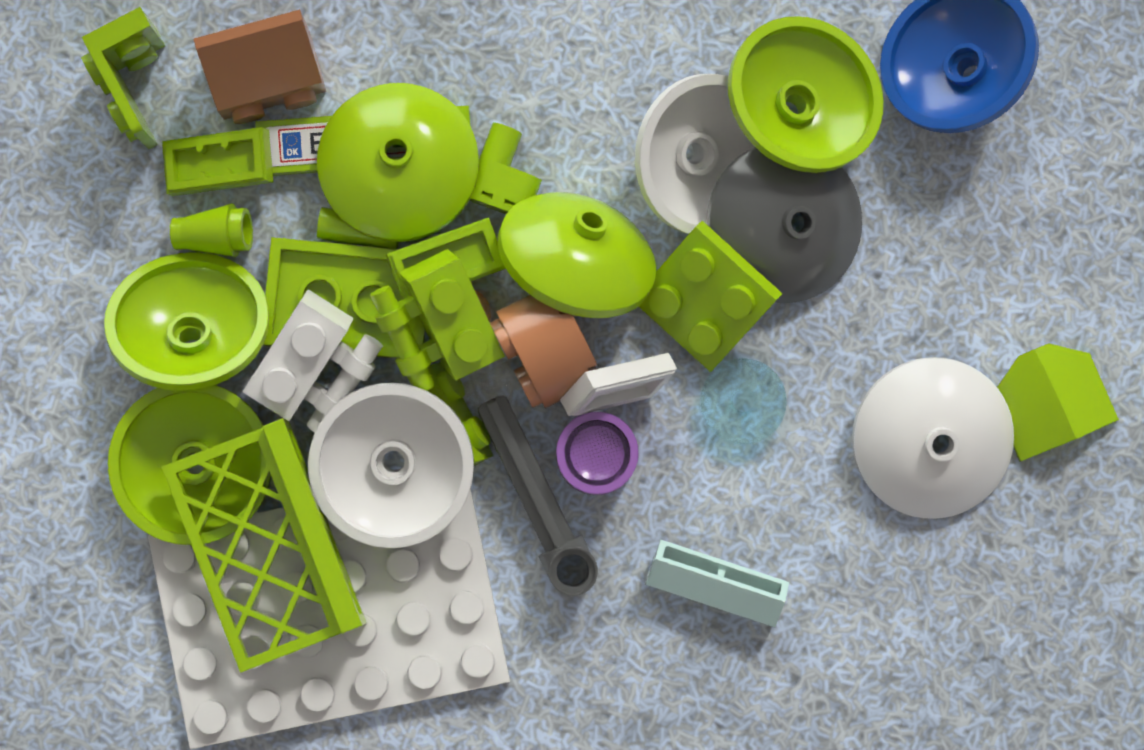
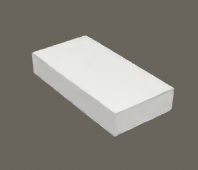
[560,353,677,416]

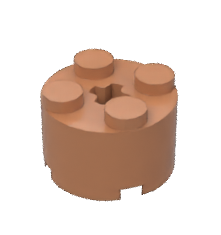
[490,295,598,409]

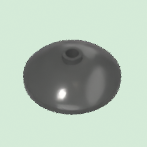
[706,147,862,303]

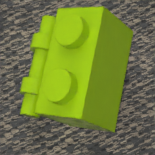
[370,249,505,391]

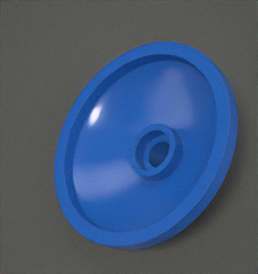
[880,0,1039,133]

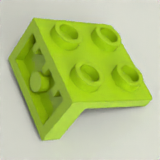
[81,7,165,150]

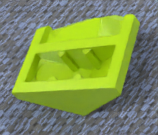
[996,343,1119,462]

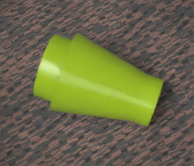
[170,203,253,257]

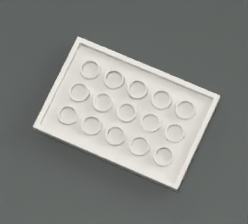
[148,489,510,749]

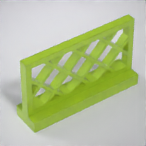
[162,418,367,673]

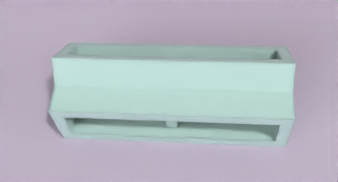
[645,539,789,627]

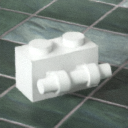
[243,290,383,433]

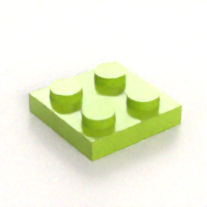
[638,221,782,372]

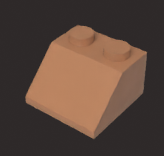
[193,9,326,124]

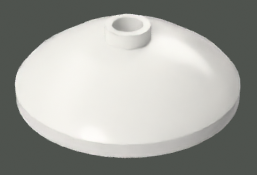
[635,74,755,234]
[852,357,1014,519]
[308,383,474,548]

